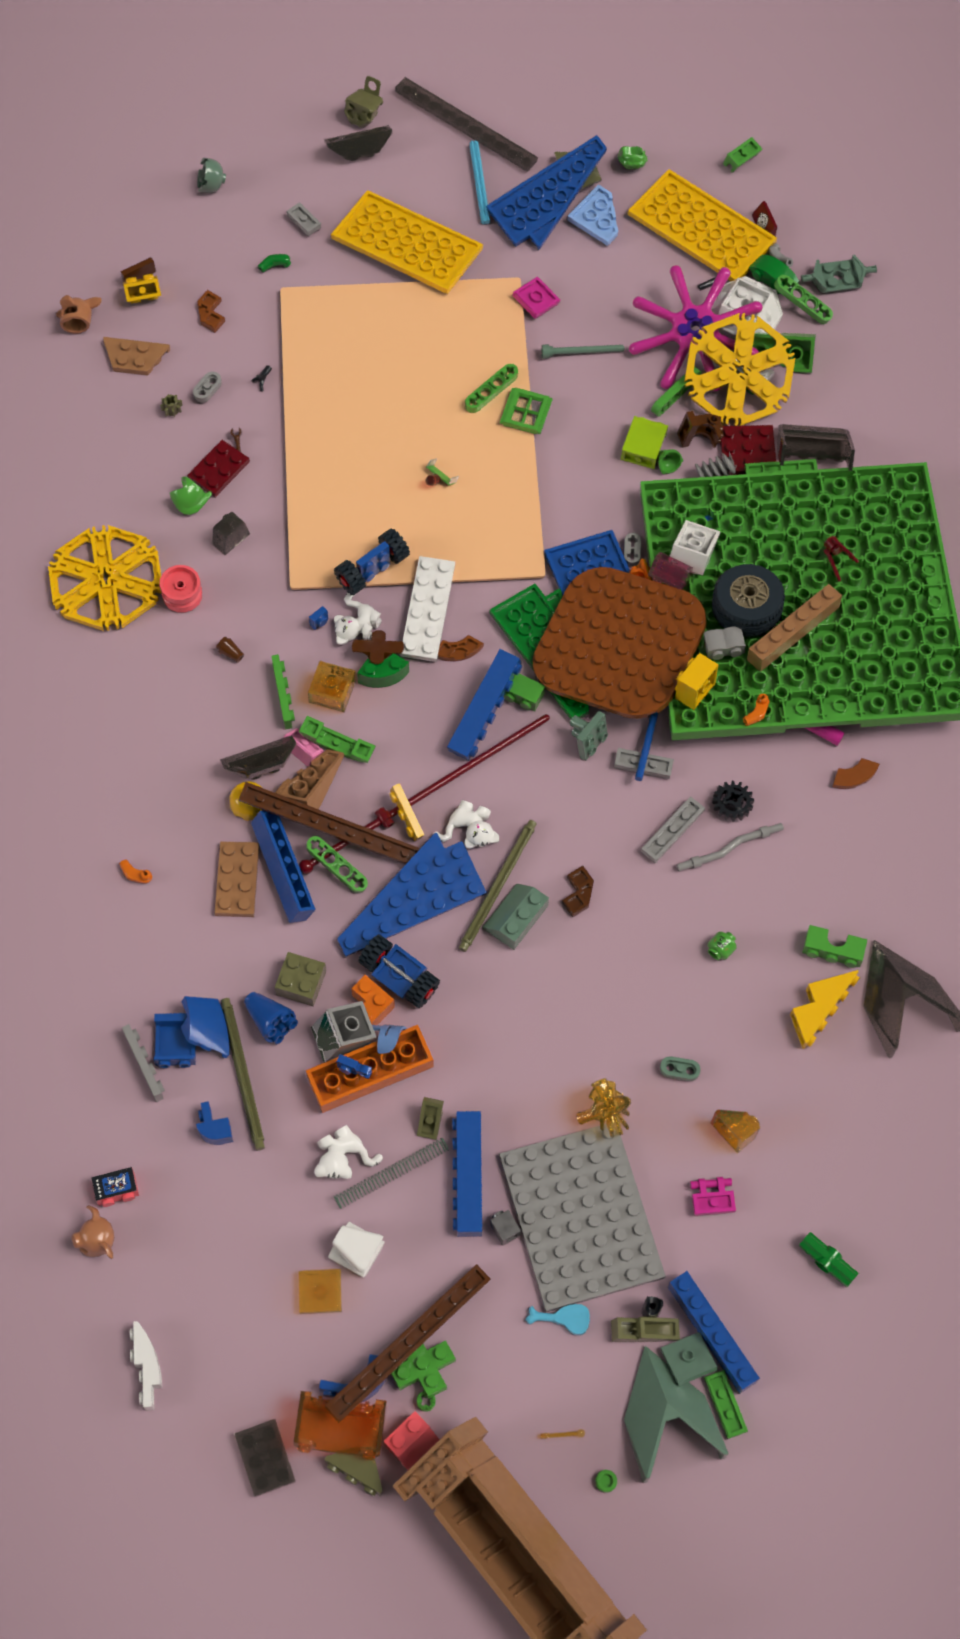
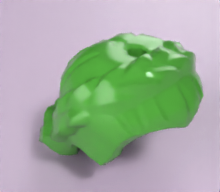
[617,146,648,169]

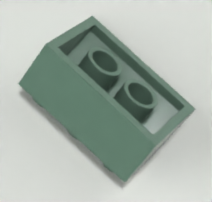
[483,884,549,950]

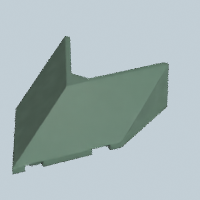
[624,1346,729,1483]

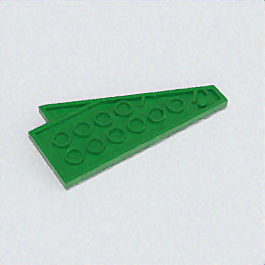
[489,583,589,719]

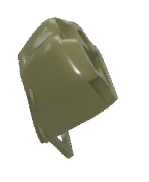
[344,76,383,128]

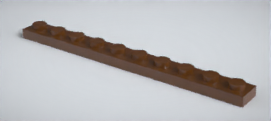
[239,782,421,865]
[324,1264,491,1423]

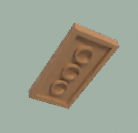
[215,841,259,917]

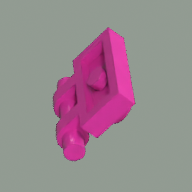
[690,1177,736,1216]

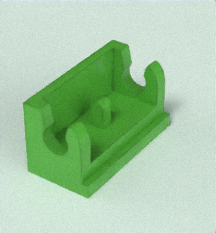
[723,137,762,172]

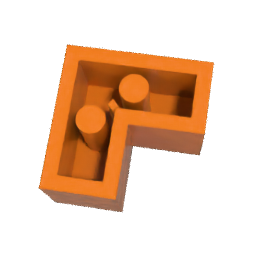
[351,975,395,1025]

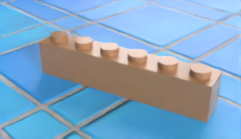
[747,584,842,672]

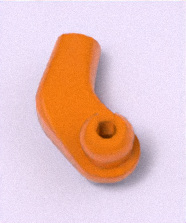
[743,693,769,726]
[119,859,152,884]

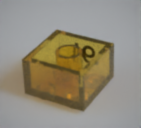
[308,661,356,713]

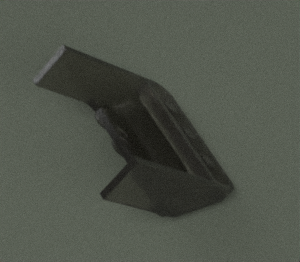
[777,424,855,471]

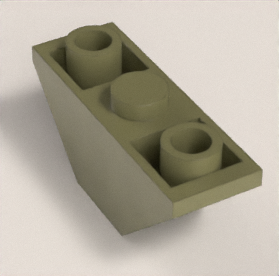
[325,1448,383,1496]

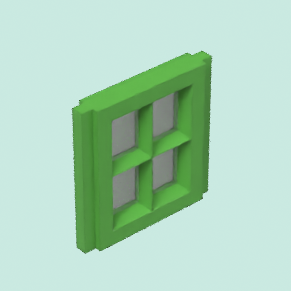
[500,388,553,435]

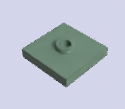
[661,1332,717,1386]

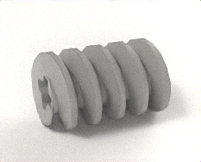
[695,452,735,477]

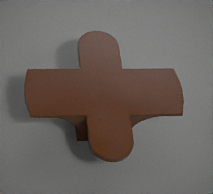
[352,630,404,664]

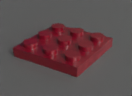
[720,425,777,475]

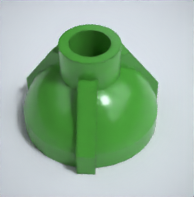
[658,449,683,474]

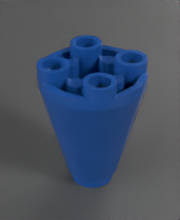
[244,992,298,1044]

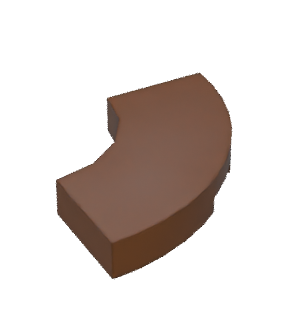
[437,635,484,662]
[832,758,880,789]

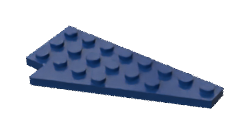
[337,833,487,957]

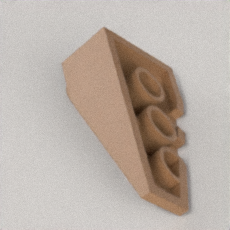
[275,749,344,809]

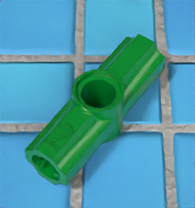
[799,1232,859,1288]

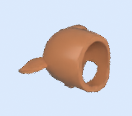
[56,295,102,334]
[72,1205,115,1259]

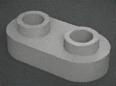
[193,372,222,403]

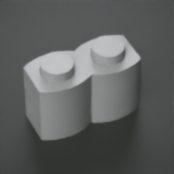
[703,627,746,660]

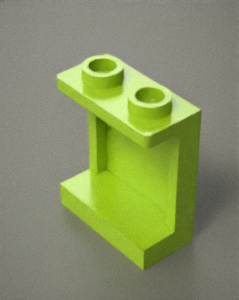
[621,416,668,470]

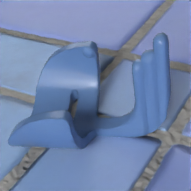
[363,1024,406,1054]

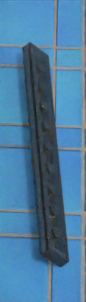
[395,77,538,172]

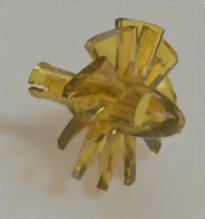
[576,1078,631,1138]

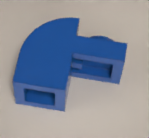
[196,1101,233,1145]

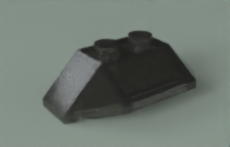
[324,125,393,161]
[220,735,296,780]

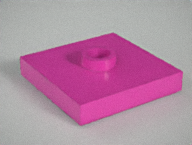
[512,276,560,319]

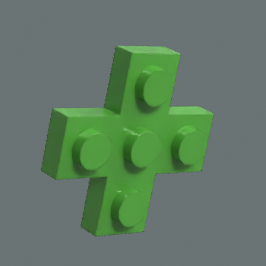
[391,1340,456,1399]

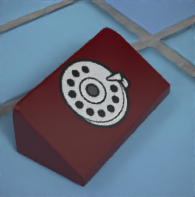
[752,201,778,236]

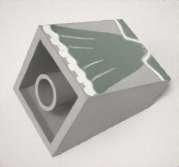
[311,1001,377,1063]

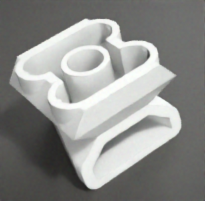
[328,1222,385,1277]

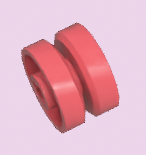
[160,565,202,612]

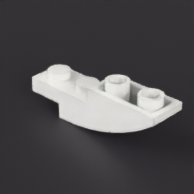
[130,1321,162,1411]

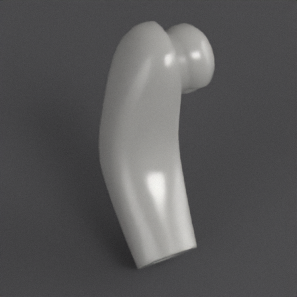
[768,243,793,267]

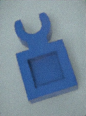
[337,1054,372,1079]

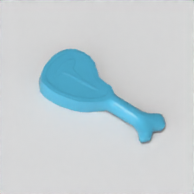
[526,1304,590,1336]

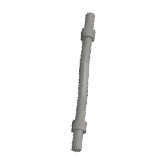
[677,823,784,871]

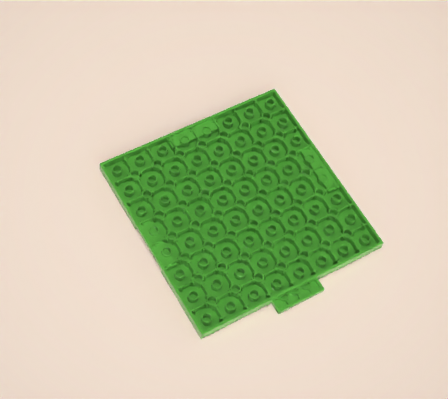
[640,459,960,740]

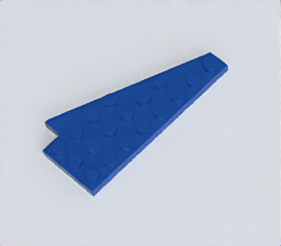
[486,135,607,250]

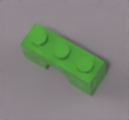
[802,925,867,968]

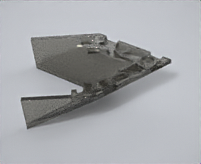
[863,940,960,1058]

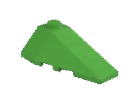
[753,333,816,373]

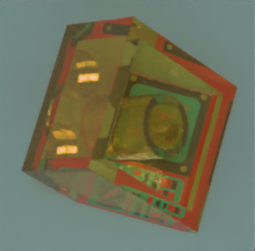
[710,1109,761,1153]

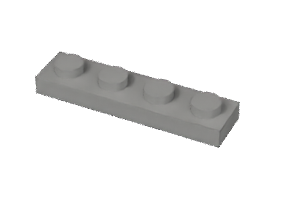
[641,796,705,863]
[122,1024,165,1102]

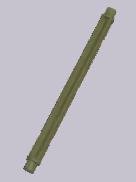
[459,820,537,952]
[221,998,265,1151]

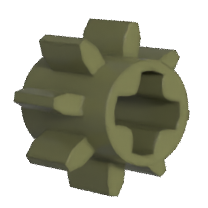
[160,394,183,417]

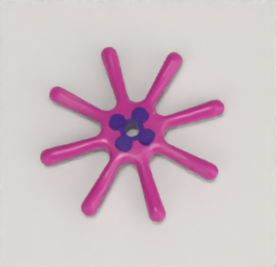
[629,265,763,392]

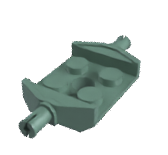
[801,255,877,293]

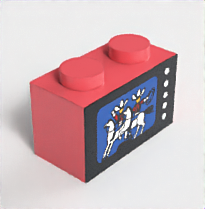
[91,1167,139,1207]

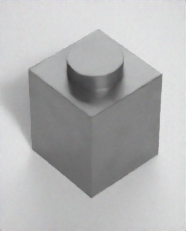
[490,1210,521,1246]

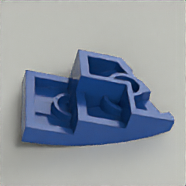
[181,996,229,1058]

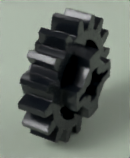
[712,780,754,822]

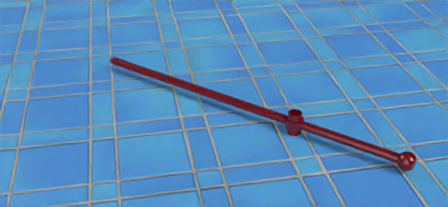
[299,714,550,874]

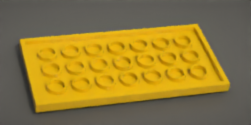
[628,169,777,282]
[331,190,483,294]

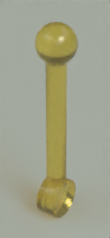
[541,1429,585,1439]

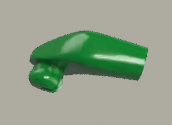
[258,254,291,272]

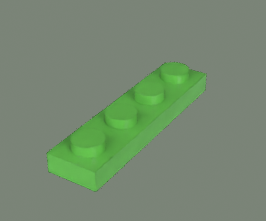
[271,654,295,730]

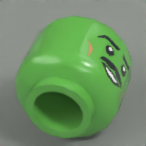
[708,931,737,961]

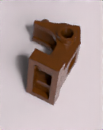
[677,411,723,448]

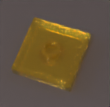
[299,1269,342,1314]

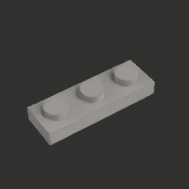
[614,748,674,779]

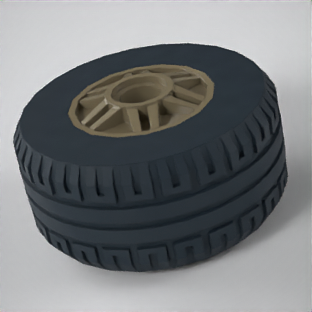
[712,564,785,637]

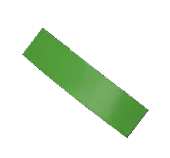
[299,716,376,763]

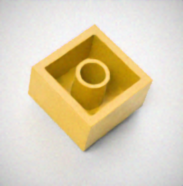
[675,653,719,710]

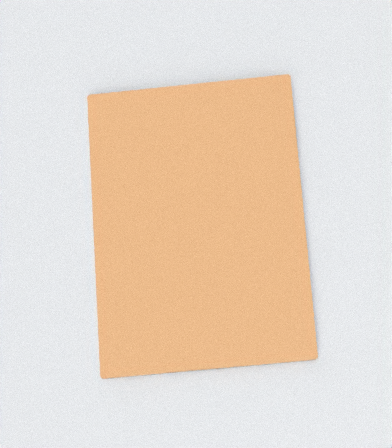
[280,278,545,590]

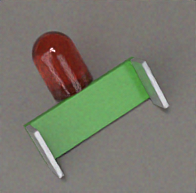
[425,458,459,486]

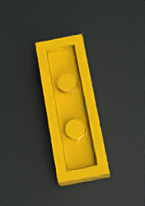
[389,783,424,842]

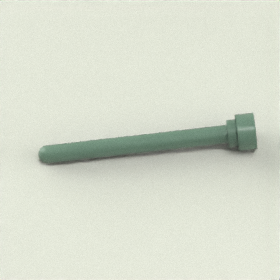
[541,344,625,359]

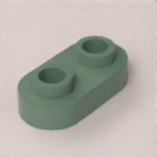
[660,1056,701,1081]

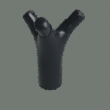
[252,365,272,392]

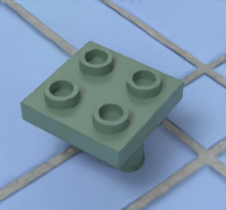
[570,711,608,761]

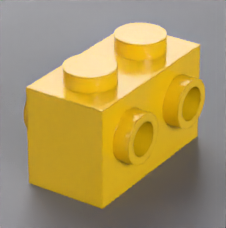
[123,274,161,303]

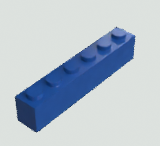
[447,649,522,761]
[251,810,316,923]
[452,1111,482,1237]
[668,1271,760,1394]

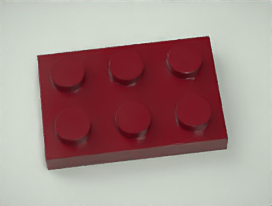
[187,440,250,498]

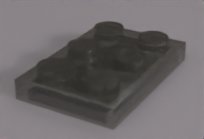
[234,1419,296,1497]

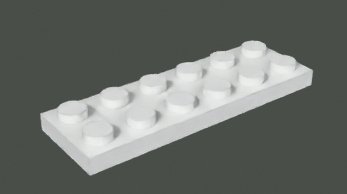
[400,556,455,662]

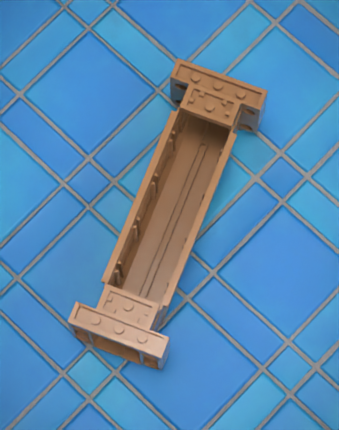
[393,1416,647,1639]

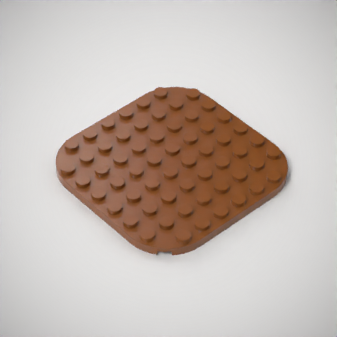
[533,567,706,719]

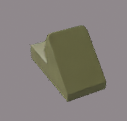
[417,1097,444,1140]

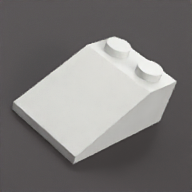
[668,520,720,575]

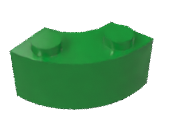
[749,255,799,294]
[357,653,409,688]

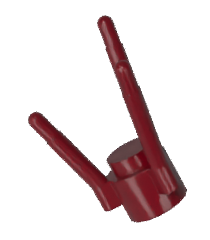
[824,536,859,582]

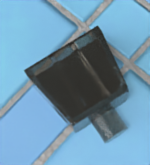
[212,512,250,555]

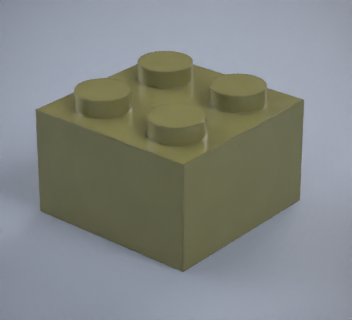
[275,952,326,1007]

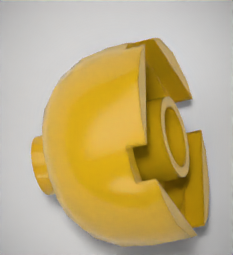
[229,781,262,821]

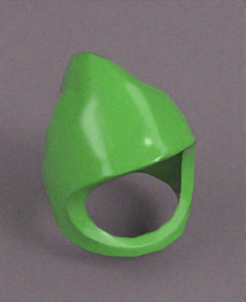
[170,476,212,515]

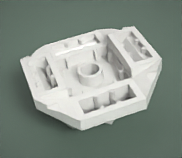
[711,276,783,339]

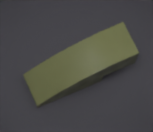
[611,1317,680,1342]

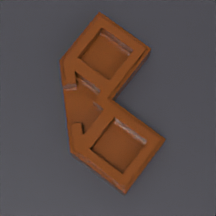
[197,290,225,333]

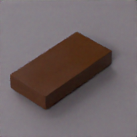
[121,257,156,282]

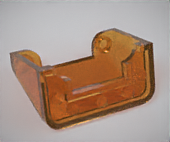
[293,1391,387,1460]

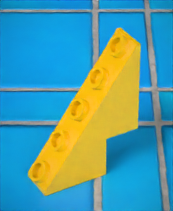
[790,970,860,1049]

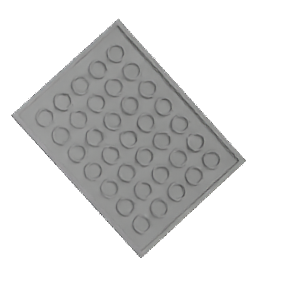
[499,1121,666,1312]

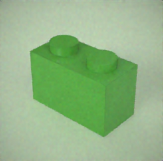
[503,674,545,711]

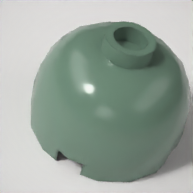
[197,157,226,193]

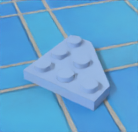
[567,184,618,246]

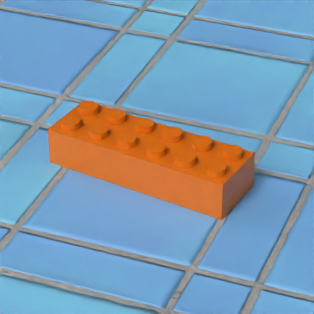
[306,1025,434,1113]

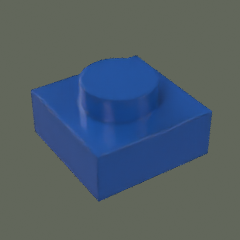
[309,606,328,630]

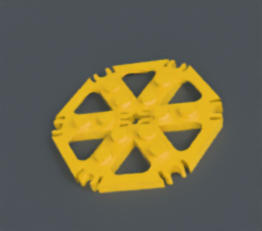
[684,313,796,426]
[48,525,162,631]

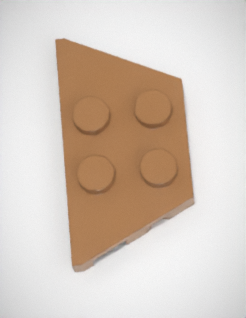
[103,337,170,376]

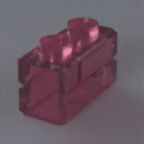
[648,552,693,590]

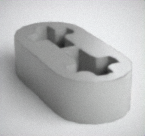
[624,533,641,567]

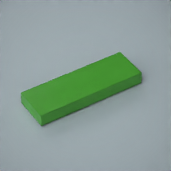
[704,1370,748,1440]

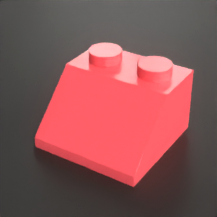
[383,1411,440,1471]

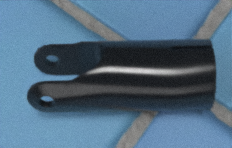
[641,1296,663,1318]

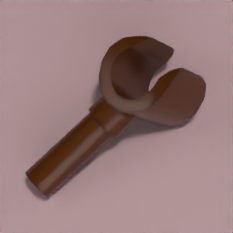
[231,428,242,452]

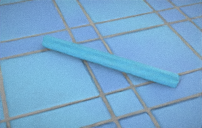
[470,140,490,225]

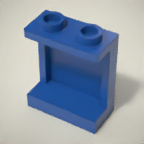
[154,1013,196,1068]

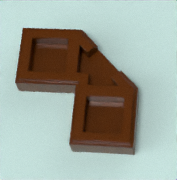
[562,866,594,917]

